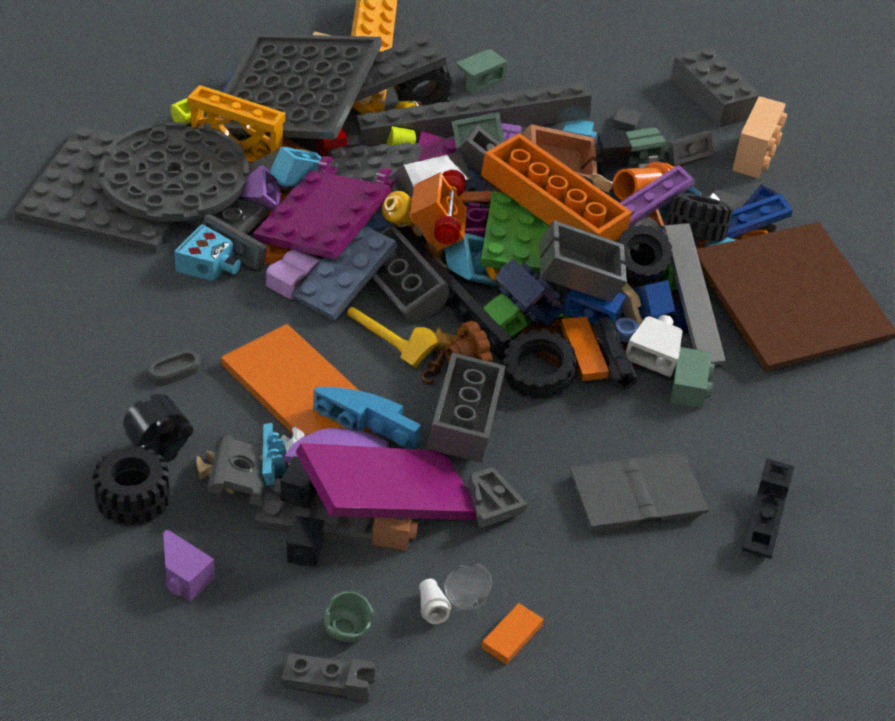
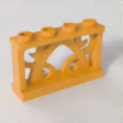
[187,85,285,163]

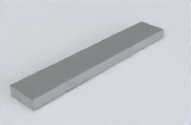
[663,223,726,366]

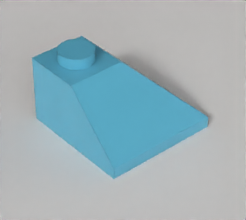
[444,233,500,287]

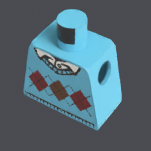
[174,224,241,281]

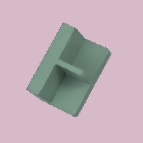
[456,49,507,94]

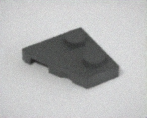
[468,467,528,528]

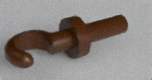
[421,350,446,384]

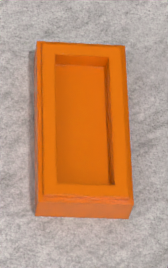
[481,603,544,665]

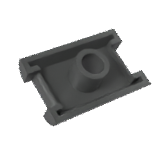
[207,435,265,506]

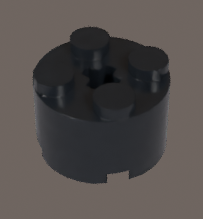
[123,394,194,462]

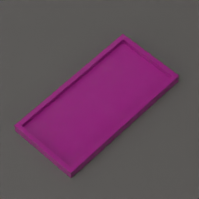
[296,443,477,520]

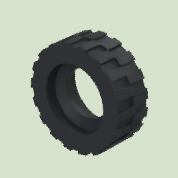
[617,225,673,285]

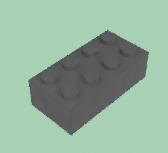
[671,47,761,127]
[426,352,506,463]

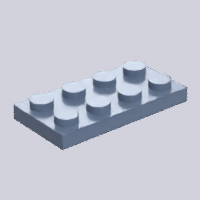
[292,226,397,321]

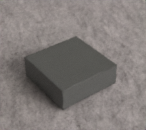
[613,107,642,131]

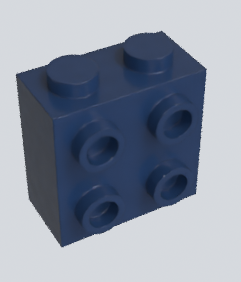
[495,258,566,327]

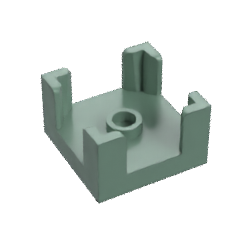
[452,112,505,148]

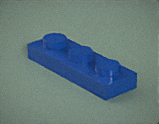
[727,193,793,238]

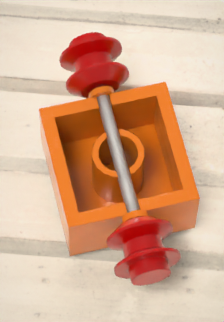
[410,169,467,251]

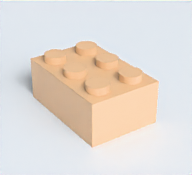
[732,96,787,178]

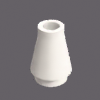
[419,579,451,624]

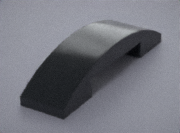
[742,458,795,559]

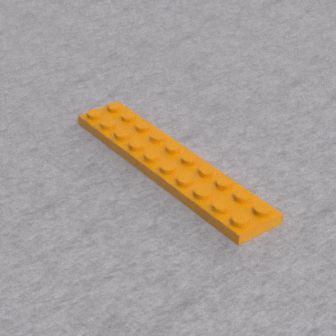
[351,0,397,114]

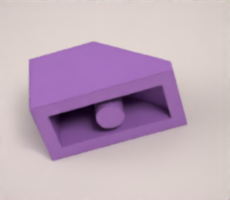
[241,165,280,211]
[163,529,215,602]

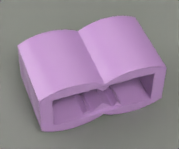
[266,250,322,300]

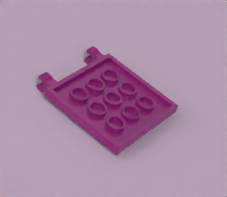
[254,156,396,259]

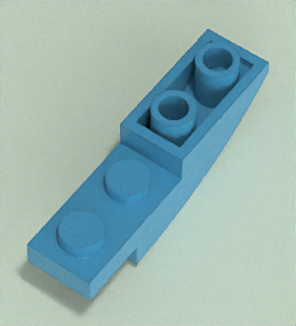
[313,387,421,449]

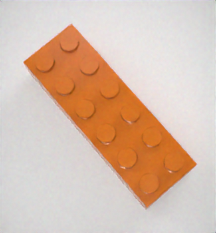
[481,133,632,242]

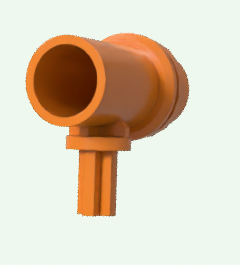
[613,162,675,227]

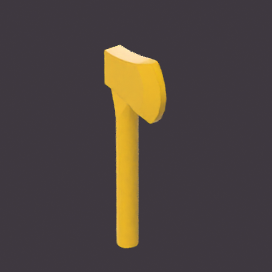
[347,307,438,368]

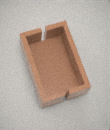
[521,124,597,178]

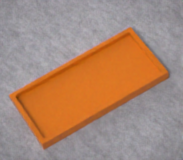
[221,324,373,436]

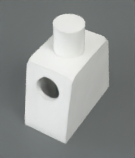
[625,315,682,377]

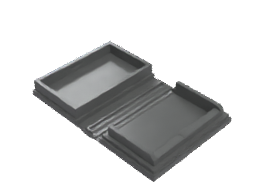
[570,452,709,533]

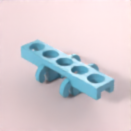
[262,423,287,486]

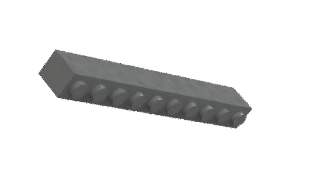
[357,82,592,147]

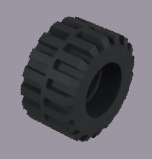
[393,65,454,105]
[665,193,733,241]
[93,446,170,526]

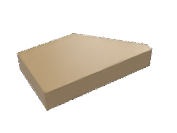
[619,282,644,325]

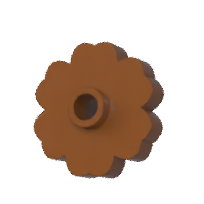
[445,321,493,362]

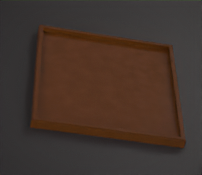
[696,222,895,371]

